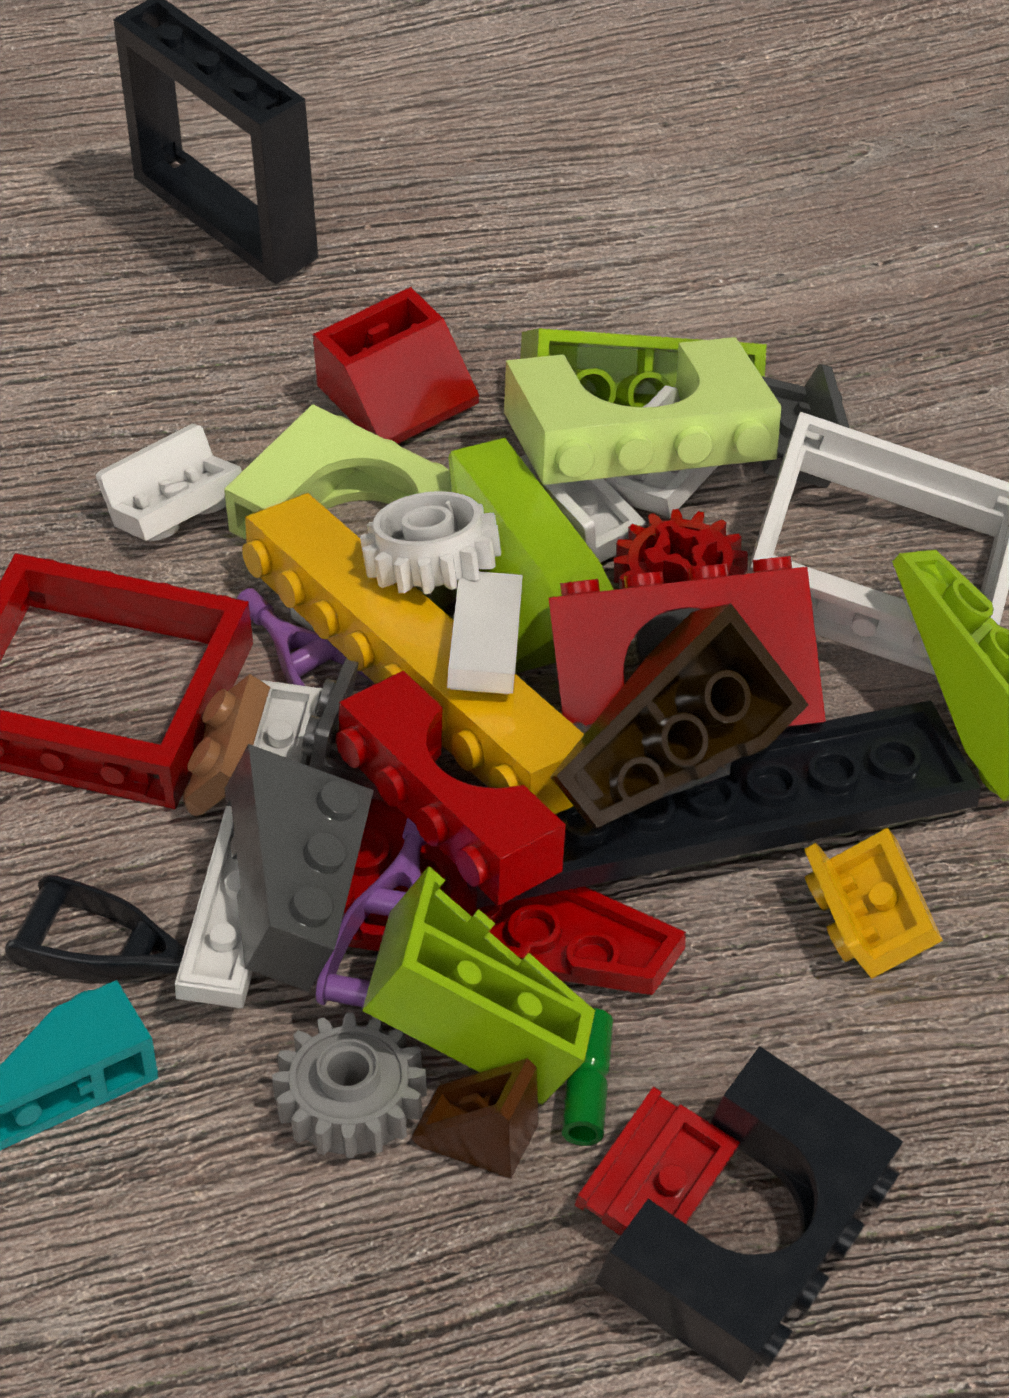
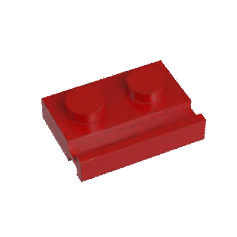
[574,1086,740,1236]

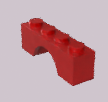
[336,670,566,906]

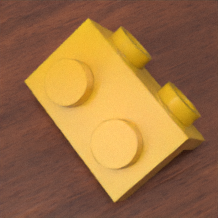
[804,827,943,979]

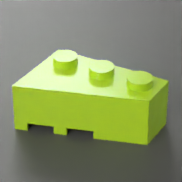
[362,866,595,1105]

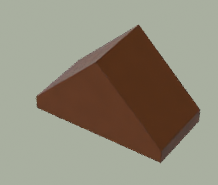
[411,1058,539,1179]

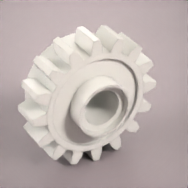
[360,491,502,594]

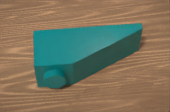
[0,980,159,1150]

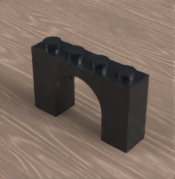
[595,1046,903,1383]

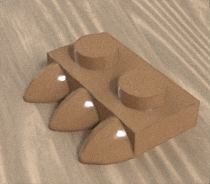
[183,674,270,816]

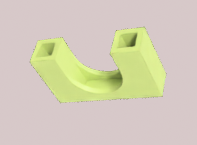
[504,337,781,485]
[224,404,458,610]

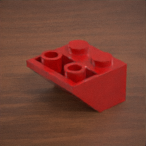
[313,287,479,444]

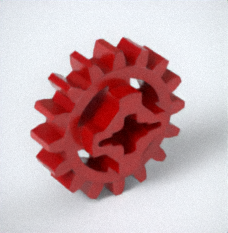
[614,509,748,612]

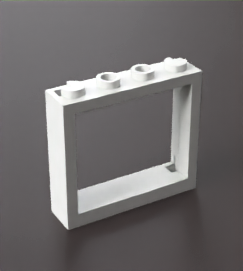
[746,412,1009,675]

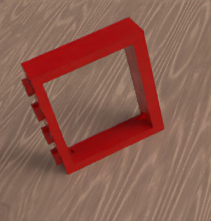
[0,553,253,810]

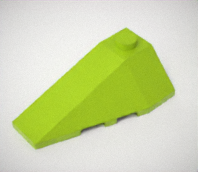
[520,328,767,407]
[448,438,614,674]
[892,550,1009,802]

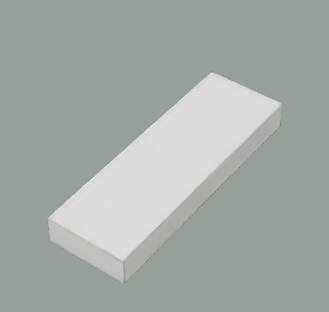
[447,571,523,694]

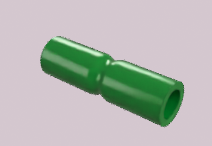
[562,1008,614,1146]

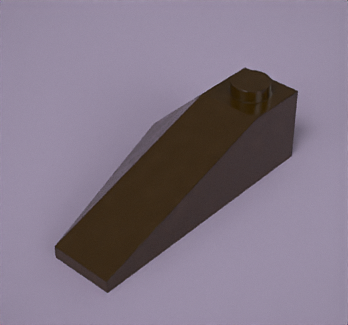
[550,603,809,828]

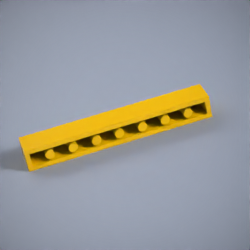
[242,493,584,814]

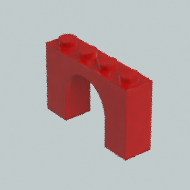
[549,556,826,734]

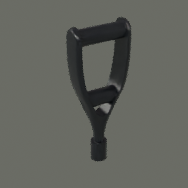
[5,875,185,982]

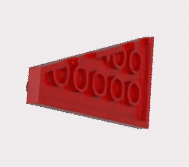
[343,799,686,995]

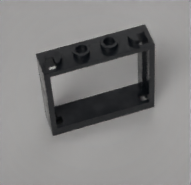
[113,0,319,285]

